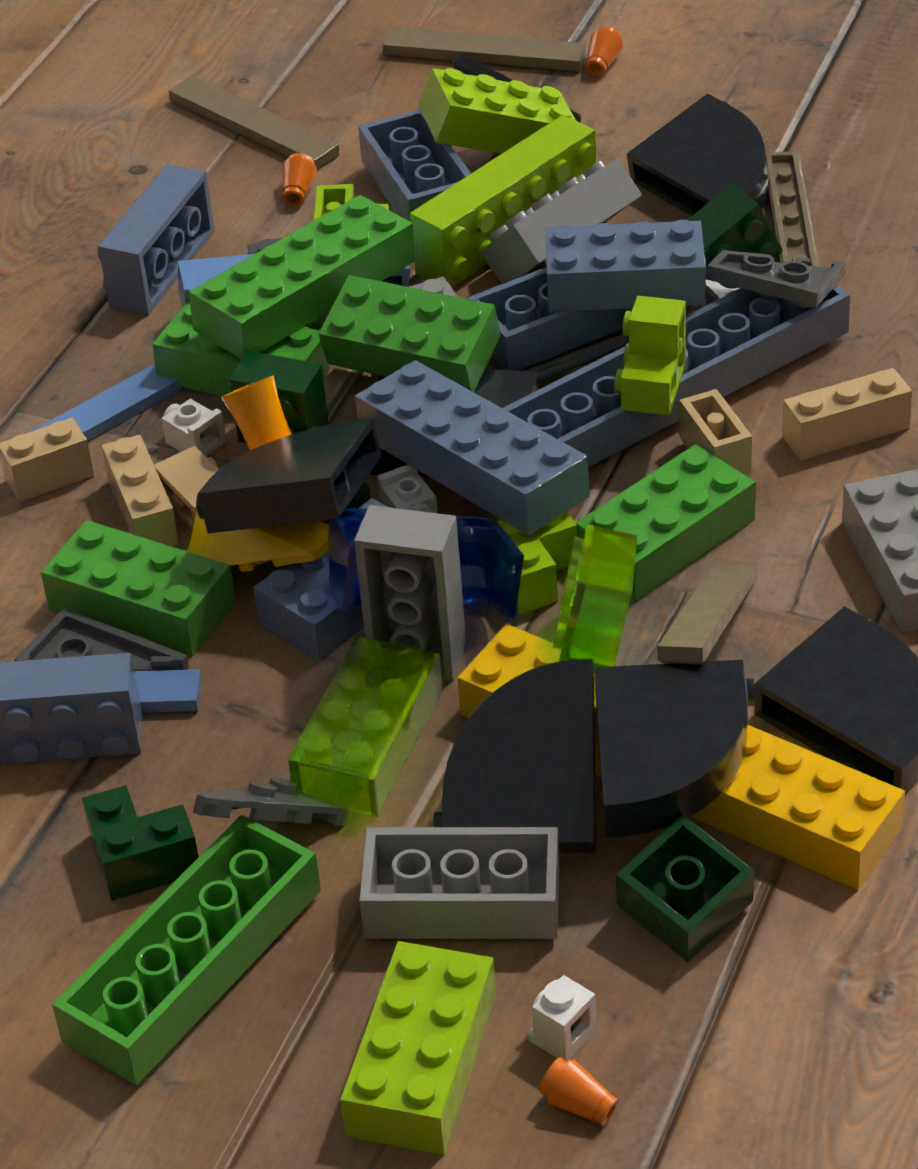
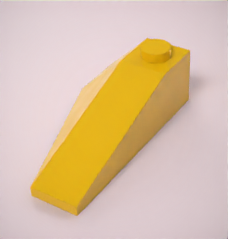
[188,512,345,572]

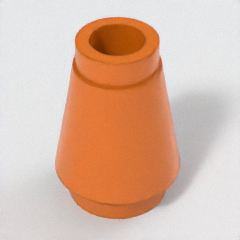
[585,26,623,76]
[282,153,317,206]
[539,1057,619,1126]

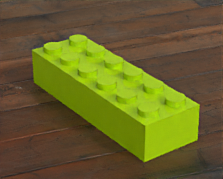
[410,115,596,287]

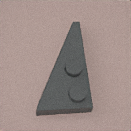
[14,608,189,671]
[193,778,349,826]

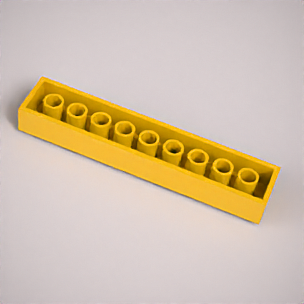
[457,623,905,890]

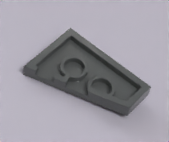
[706,250,846,307]

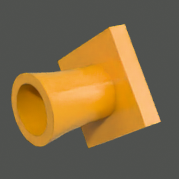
[221,375,316,450]

